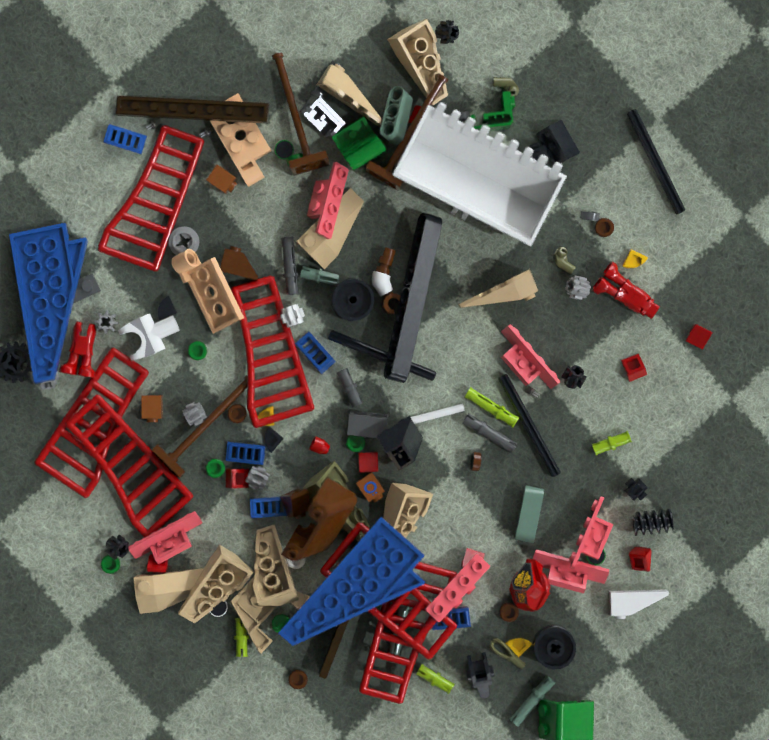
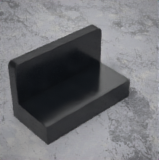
[536,120,580,165]

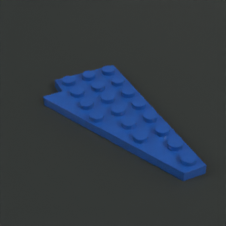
[9,223,88,384]
[279,517,425,646]

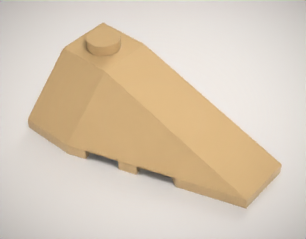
[387,19,448,105]
[316,64,382,127]
[296,188,364,269]
[458,270,538,308]
[384,483,433,538]
[253,524,299,606]
[178,545,254,623]
[134,568,204,614]

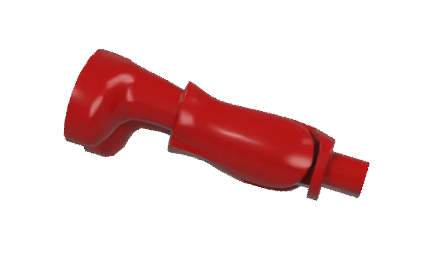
[592,261,660,319]

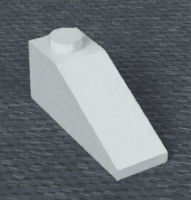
[609,590,669,619]

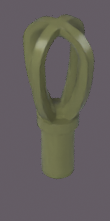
[489,638,526,670]

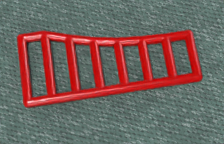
[97,125,204,272]
[231,275,315,428]
[34,347,149,498]
[65,394,193,538]
[320,522,457,660]
[359,562,457,704]

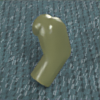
[493,77,519,97]
[555,247,576,275]

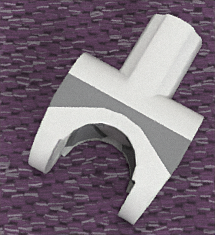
[118,314,180,361]

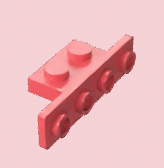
[307,162,349,239]
[501,324,560,389]
[568,496,613,569]
[128,511,202,564]
[532,550,609,594]
[425,554,490,622]

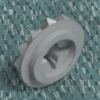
[169,226,200,255]

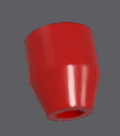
[309,436,330,454]

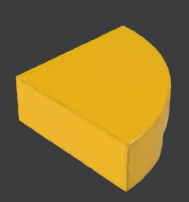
[622,249,648,268]
[258,406,275,426]
[505,638,533,657]

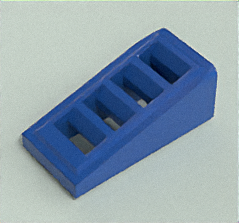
[104,124,147,154]
[295,332,336,374]
[226,442,266,465]
[250,497,287,518]
[432,606,471,630]

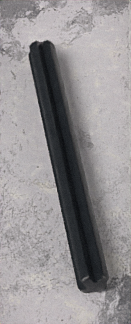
[627,109,685,214]
[328,330,436,381]
[498,374,561,477]

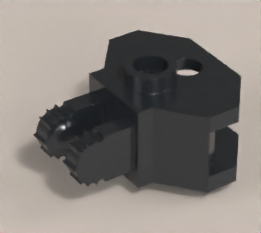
[466,652,494,699]

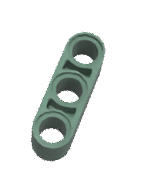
[380,86,413,145]
[514,485,544,543]

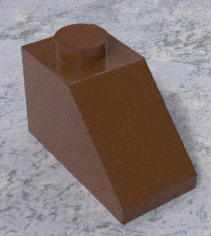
[220,246,259,280]
[280,489,310,519]

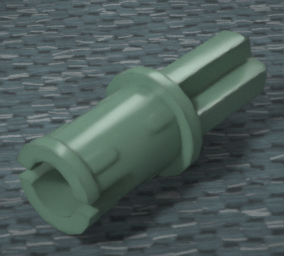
[300,266,339,285]

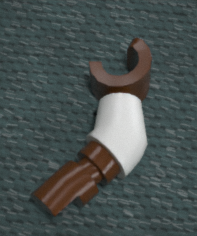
[372,247,400,315]

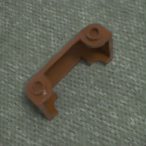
[281,477,357,561]

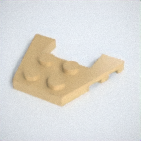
[231,576,310,654]

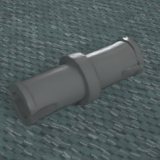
[337,368,363,408]

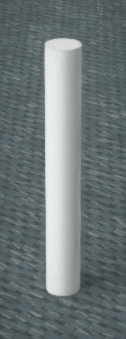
[410,404,465,424]

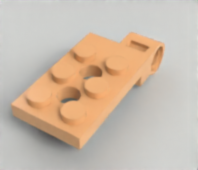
[210,93,271,187]
[172,249,244,334]

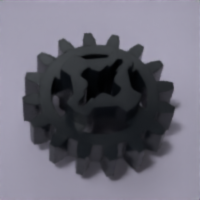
[0,341,32,383]

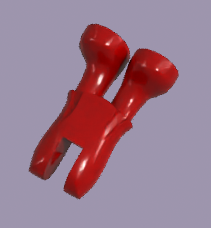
[59,321,96,378]

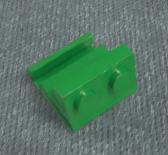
[470,91,515,131]
[332,116,386,171]
[538,699,594,740]

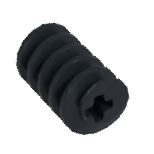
[633,509,674,536]

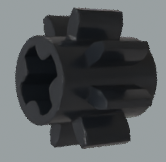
[435,20,459,44]
[530,142,550,163]
[561,365,587,389]
[624,478,648,501]
[105,535,129,560]

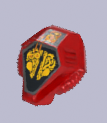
[509,559,550,612]

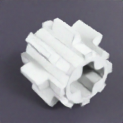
[280,304,305,327]

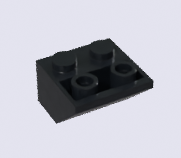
[377,416,423,471]

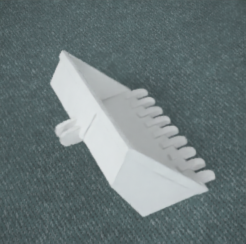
[393,102,567,246]

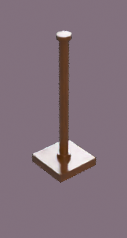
[272,53,330,176]
[366,74,448,191]
[152,375,247,478]

